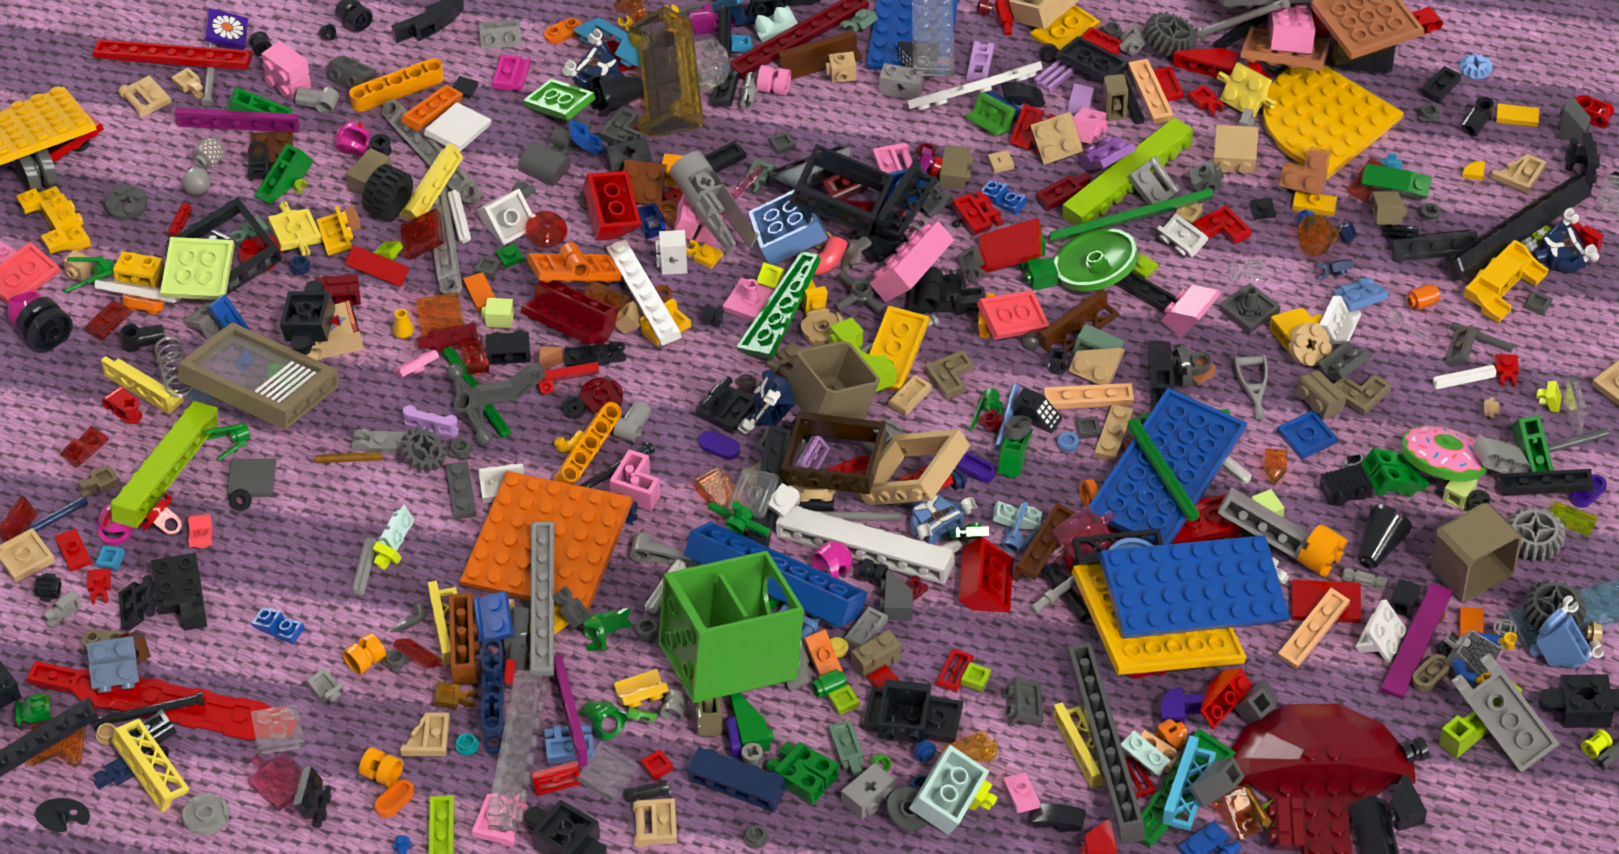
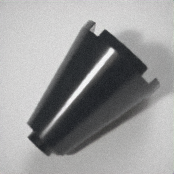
[587,75,646,116]
[1357,504,1412,569]

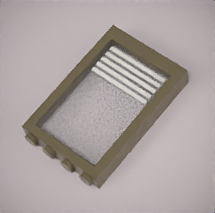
[178,322,338,430]

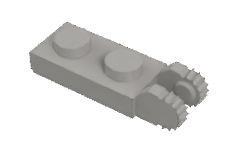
[351,429,415,453]

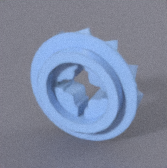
[1459,53,1493,79]

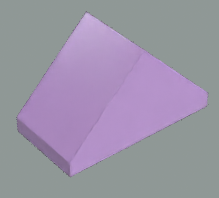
[1067,83,1099,115]

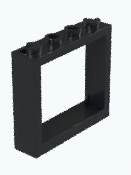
[790,144,894,235]
[167,197,282,301]

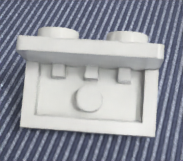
[1356,599,1407,663]

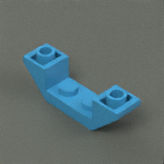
[574,17,642,68]

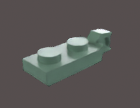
[828,720,864,781]

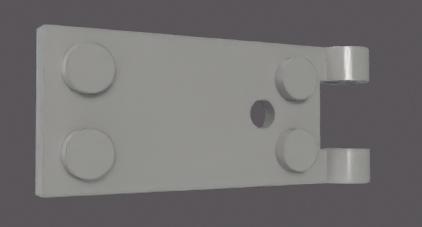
[1451,653,1560,773]

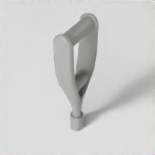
[1234,354,1268,419]

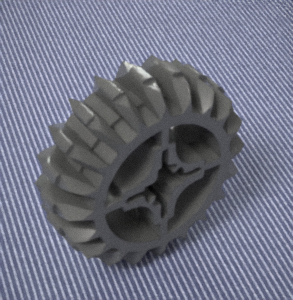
[1143,11,1198,57]
[1523,579,1587,631]

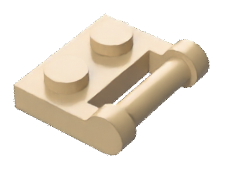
[118,75,172,118]
[632,798,677,847]

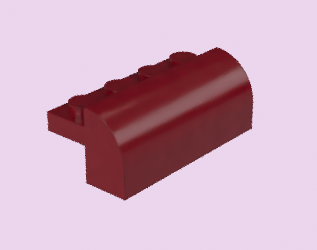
[520,280,618,345]

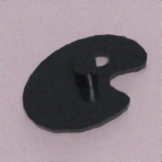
[35,798,90,832]

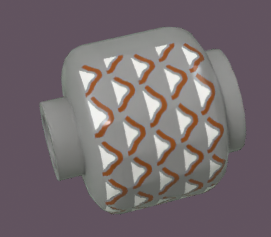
[193,138,224,169]

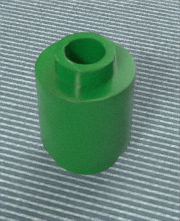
[811,669,848,699]

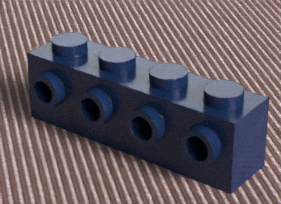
[687,747,786,813]

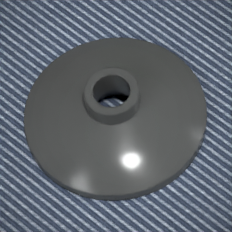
[887,786,929,831]

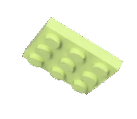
[160,237,235,300]

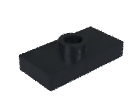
[704,141,746,173]

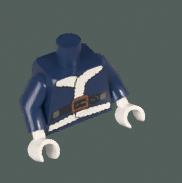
[562,29,625,90]
[1533,208,1599,273]
[737,370,795,434]

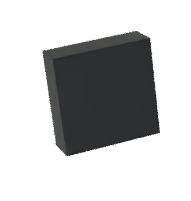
[452,76,478,99]

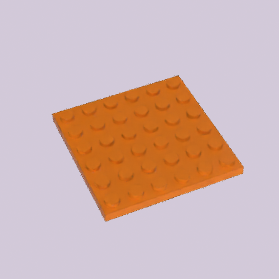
[460,471,633,612]

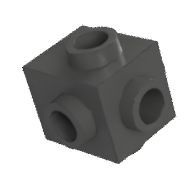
[1189,160,1224,192]

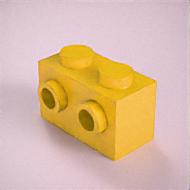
[113,251,164,287]

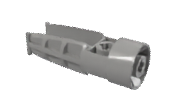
[669,151,759,257]

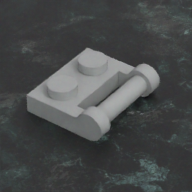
[1127,155,1181,205]

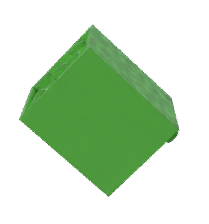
[658,551,804,703]

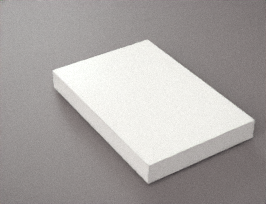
[424,102,491,151]

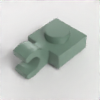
[840,9,878,32]

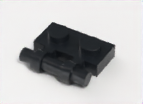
[118,575,157,631]
[293,766,332,828]

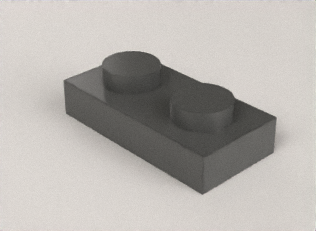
[1445,325,1477,367]

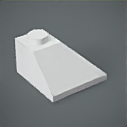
[476,189,538,245]

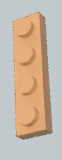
[1128,59,1174,124]
[1044,383,1134,409]
[1278,588,1350,670]

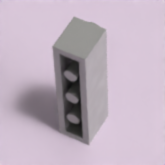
[1218,487,1309,559]

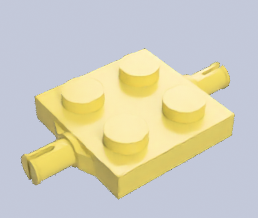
[1217,62,1276,118]
[268,202,322,256]

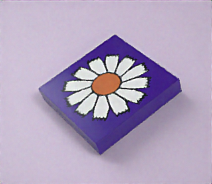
[204,8,248,50]

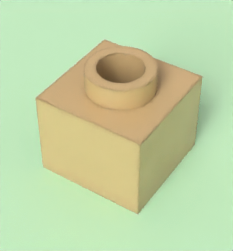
[63,250,93,281]
[615,301,643,334]

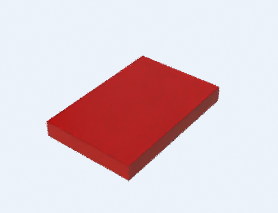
[980,218,1042,273]
[1291,580,1361,623]

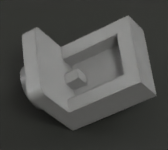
[1119,24,1147,55]
[305,667,344,704]

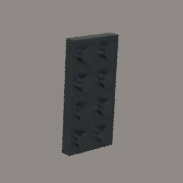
[863,687,964,744]

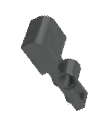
[518,116,591,187]

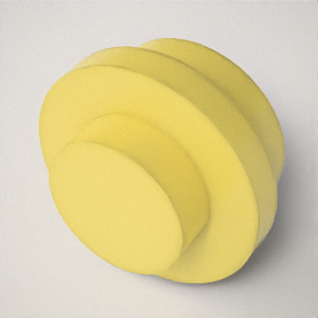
[830,637,848,658]

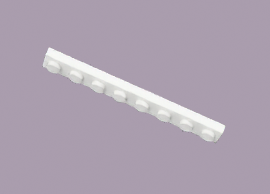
[606,239,682,346]

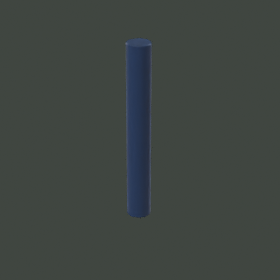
[25,496,88,532]

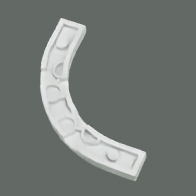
[908,61,1043,110]

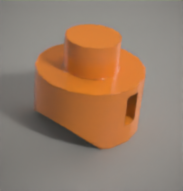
[1155,719,1188,750]

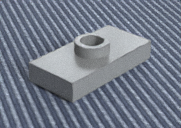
[844,606,888,648]

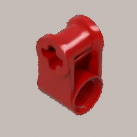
[1411,7,1443,35]
[1575,95,1614,129]
[102,386,142,424]

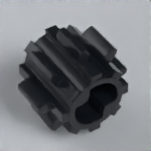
[34,573,62,602]

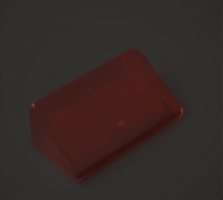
[0,496,38,542]

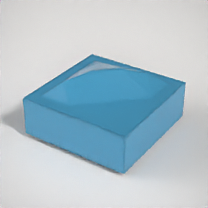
[731,34,752,53]
[95,545,125,571]

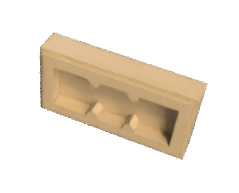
[888,375,932,416]

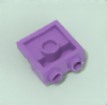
[1077,135,1136,171]

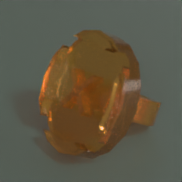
[613,0,649,24]
[1297,213,1339,256]

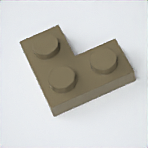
[925,350,974,400]
[1333,374,1392,416]

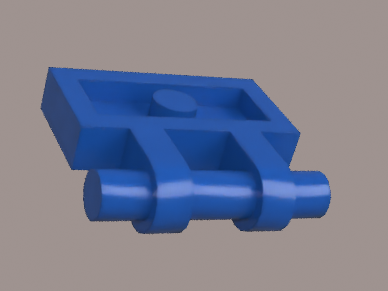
[1178,821,1241,854]

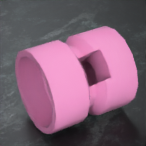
[757,65,791,96]

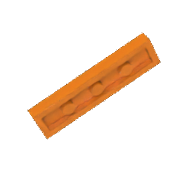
[401,84,463,131]

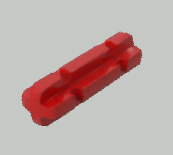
[168,203,193,237]

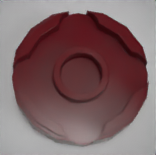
[579,377,623,413]

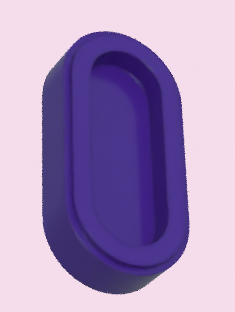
[699,431,740,460]
[956,452,996,482]
[1570,474,1607,508]
[725,715,742,758]

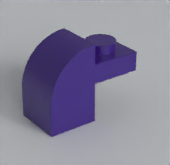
[1160,687,1206,725]

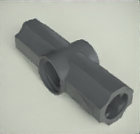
[504,607,531,678]

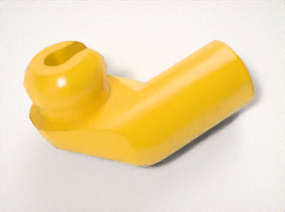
[554,430,583,453]

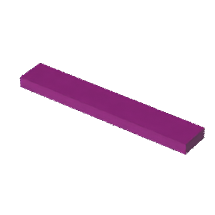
[174,108,300,133]
[1381,583,1453,700]
[554,654,588,767]

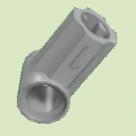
[295,87,340,114]
[614,401,651,443]

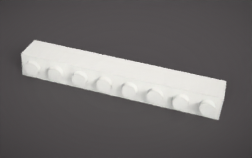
[776,506,955,585]

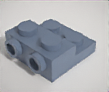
[86,636,140,693]

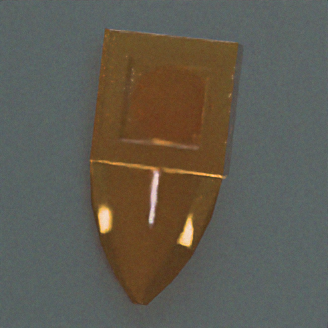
[1264,448,1288,484]

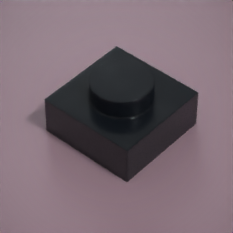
[1250,198,1276,220]

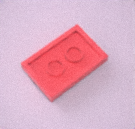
[0,242,60,304]
[977,290,1050,340]

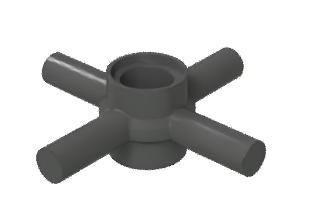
[834,271,886,315]

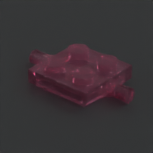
[1050,505,1116,562]
[247,751,303,812]

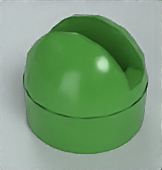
[870,753,891,772]

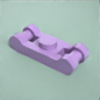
[967,41,995,82]
[403,405,459,438]

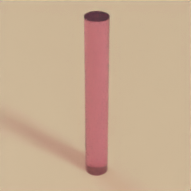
[730,164,764,200]

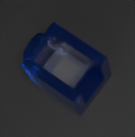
[637,202,666,240]

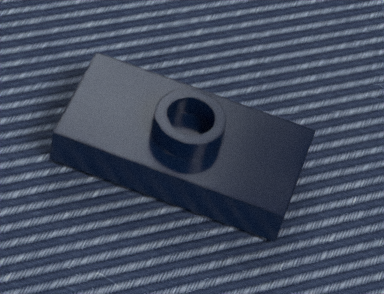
[731,4,772,25]

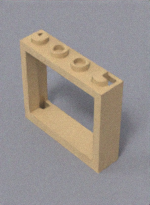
[859,429,970,505]

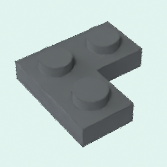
[599,107,645,151]

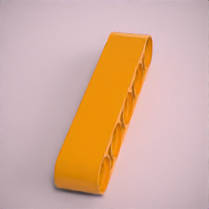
[349,58,444,112]
[553,402,622,484]

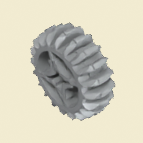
[1507,506,1566,562]

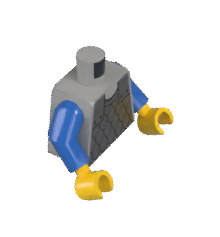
[1443,630,1517,687]

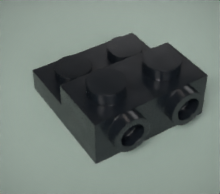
[849,222,907,264]

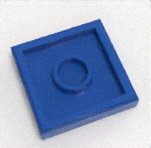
[1276,410,1338,460]

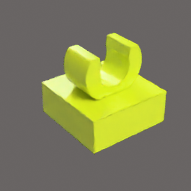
[757,262,785,289]
[1536,381,1562,412]
[373,541,402,570]
[969,780,998,811]

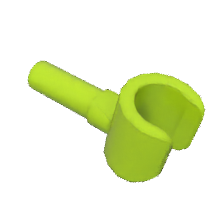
[292,179,307,194]

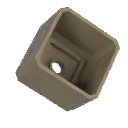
[788,341,880,419]
[1431,503,1522,602]

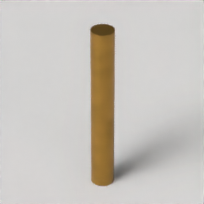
[315,452,382,463]
[1241,784,1271,827]

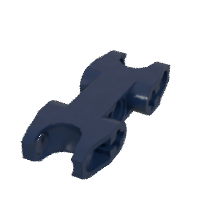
[481,638,506,754]

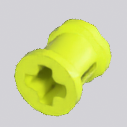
[1581,729,1613,759]

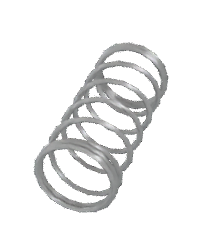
[154,336,193,398]

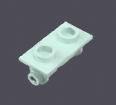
[378,505,414,551]
[1121,731,1171,777]

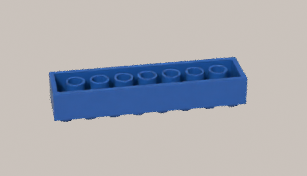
[684,521,868,627]

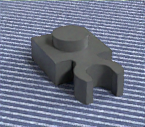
[958,245,986,284]
[553,586,591,628]

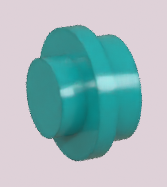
[455,733,479,756]

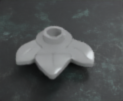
[841,237,872,272]

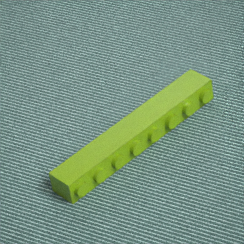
[1062,117,1193,225]
[110,401,218,528]

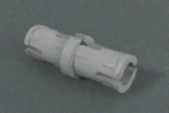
[740,72,758,109]

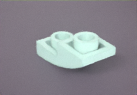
[993,501,1042,529]

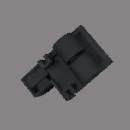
[908,266,985,315]
[150,553,207,631]

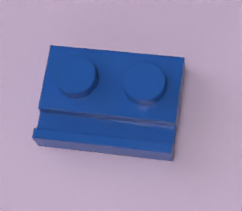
[474,591,514,644]

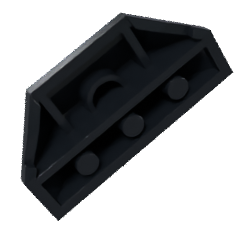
[767,144,850,189]

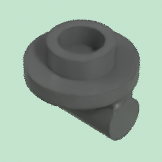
[512,181,536,199]

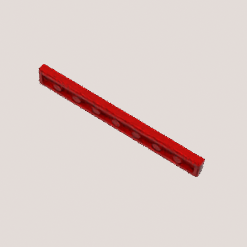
[92,39,253,70]

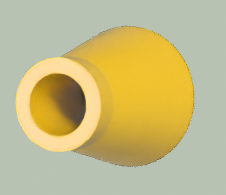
[393,309,414,339]

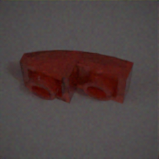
[60,426,109,466]

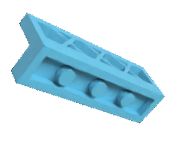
[1163,736,1216,831]

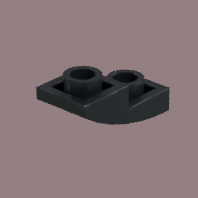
[1001,82,1045,108]
[1031,804,1086,832]

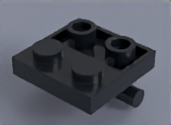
[1564,133,1600,191]
[696,376,755,434]

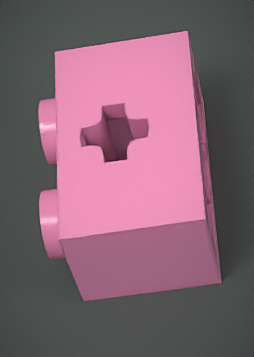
[1073,107,1108,144]

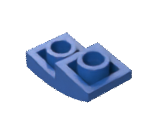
[980,180,1027,215]
[251,607,305,644]

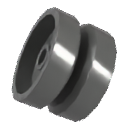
[14,149,58,191]

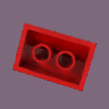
[582,171,641,241]
[959,536,1013,612]

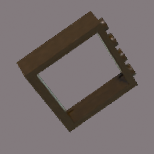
[781,412,887,494]

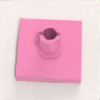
[723,277,775,321]

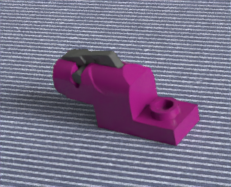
[670,3,734,35]

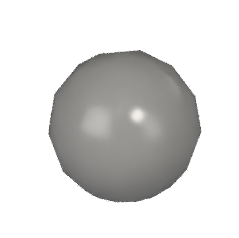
[182,167,211,196]

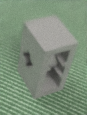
[879,63,924,99]
[841,763,895,819]

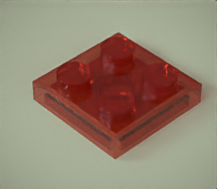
[401,208,444,260]

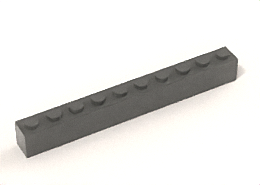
[1068,642,1145,845]

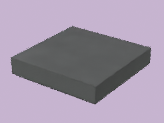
[227,459,277,497]

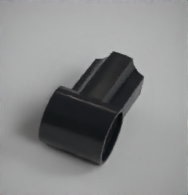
[1461,96,1494,137]
[120,324,165,352]

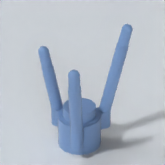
[1001,502,1045,554]

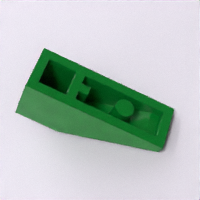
[225,87,293,114]
[254,143,314,205]
[1361,164,1432,201]
[1511,415,1554,472]
[998,429,1033,478]
[729,693,774,752]

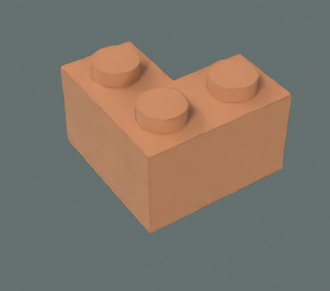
[1279,146,1332,195]

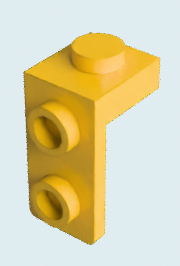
[800,280,828,314]

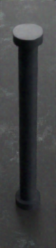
[579,441,655,488]
[92,691,205,730]

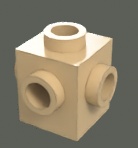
[826,52,856,83]

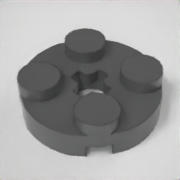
[105,184,148,221]

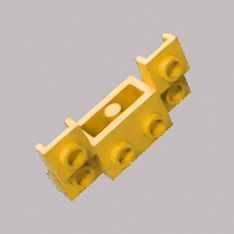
[16,186,91,254]
[1464,240,1549,323]

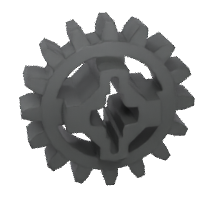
[399,426,448,473]

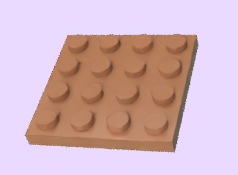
[1311,0,1424,59]
[1241,26,1331,71]

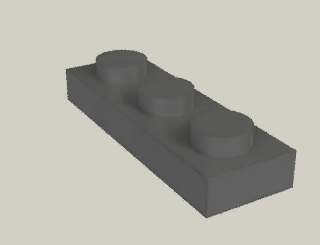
[445,461,476,520]

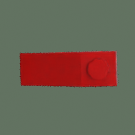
[1173,48,1240,79]

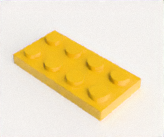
[869,306,930,392]

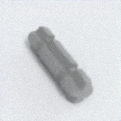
[1342,567,1387,590]

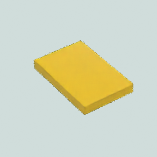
[1030,5,1101,50]

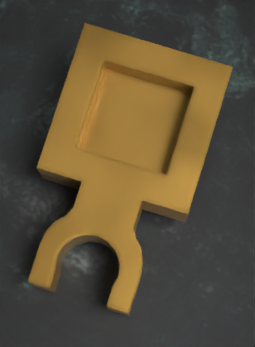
[434,682,476,709]

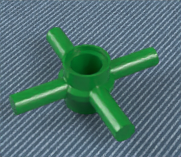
[707,501,771,537]

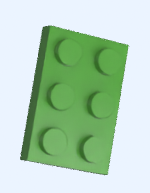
[523,78,595,121]

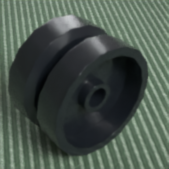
[16,297,73,353]

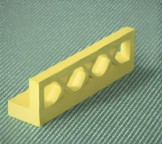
[399,143,463,223]
[101,356,184,414]
[428,581,457,666]
[1053,702,1104,789]
[111,719,189,812]

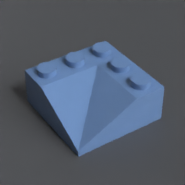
[748,185,828,265]

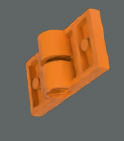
[527,242,622,283]

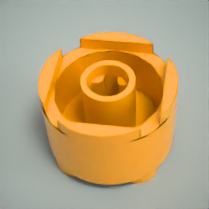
[1297,523,1348,578]

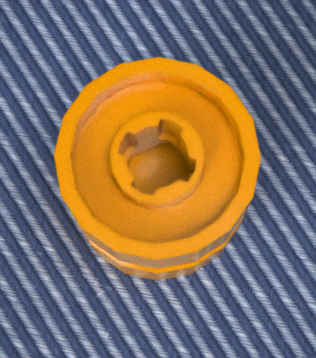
[342,633,386,675]
[359,747,403,787]

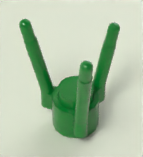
[64,255,114,293]
[968,388,1003,431]
[204,423,250,461]

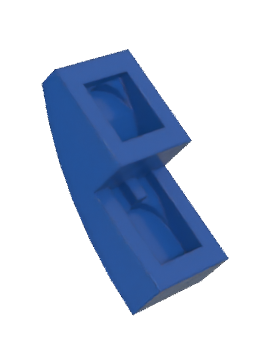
[567,119,603,155]

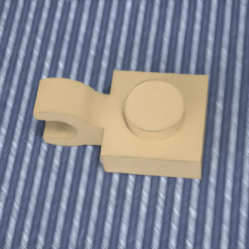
[171,68,204,100]
[1174,202,1204,225]

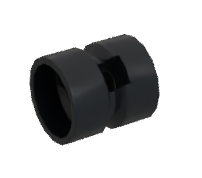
[335,0,373,33]

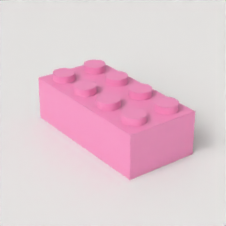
[1267,3,1315,54]
[869,221,954,303]

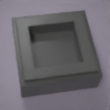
[769,131,796,155]
[474,255,502,279]
[1524,291,1553,316]
[1076,416,1101,439]

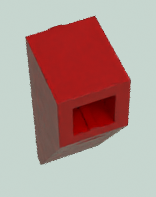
[1200,668,1253,729]

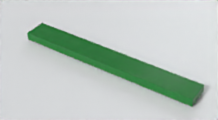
[1047,188,1214,244]

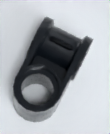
[248,141,271,181]

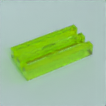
[1550,501,1598,536]

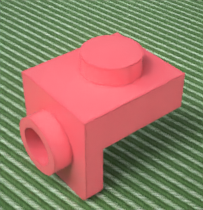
[188,514,213,549]

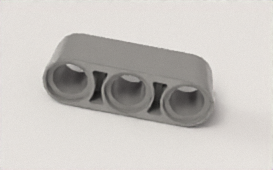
[1473,438,1530,473]

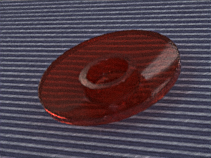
[525,211,568,248]

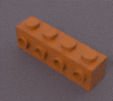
[449,593,481,685]

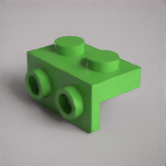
[966,92,1015,135]

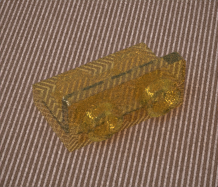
[943,730,998,763]

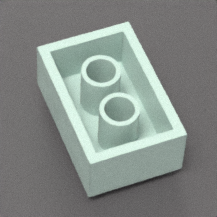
[909,745,989,835]

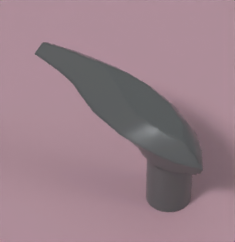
[390,601,429,633]

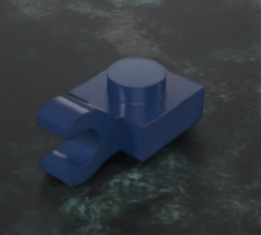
[1313,259,1354,280]
[93,757,135,790]

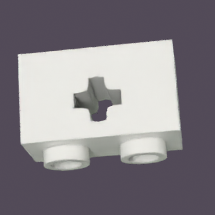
[656,230,687,275]

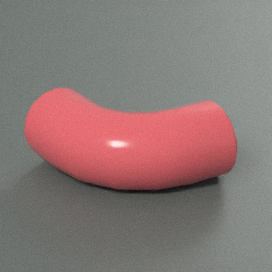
[799,236,848,276]

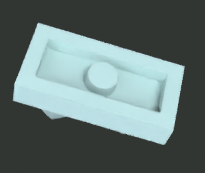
[754,6,798,43]

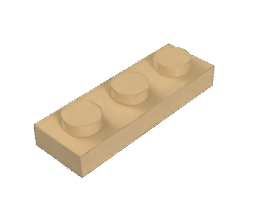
[1094,404,1133,462]

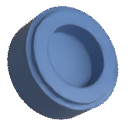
[1057,432,1079,453]

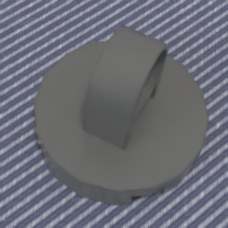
[1172,343,1212,388]

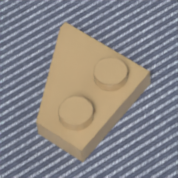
[1491,154,1547,193]
[1069,348,1125,385]
[400,713,450,756]

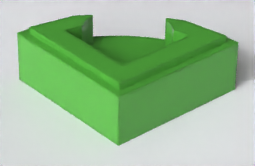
[628,707,658,722]

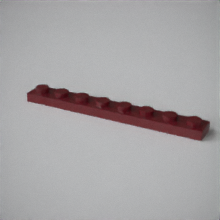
[729,0,869,79]

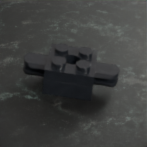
[280,280,336,355]
[1538,674,1619,728]
[525,799,607,854]

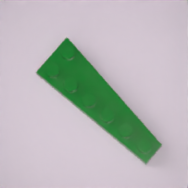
[736,251,821,359]
[1139,728,1236,849]

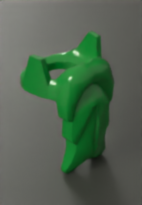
[583,608,632,652]
[577,700,630,740]

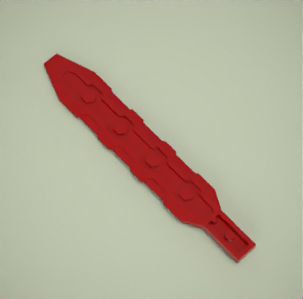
[26,661,298,741]

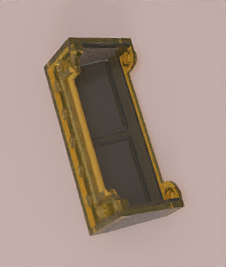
[628,6,704,137]

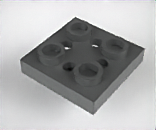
[1219,283,1281,334]

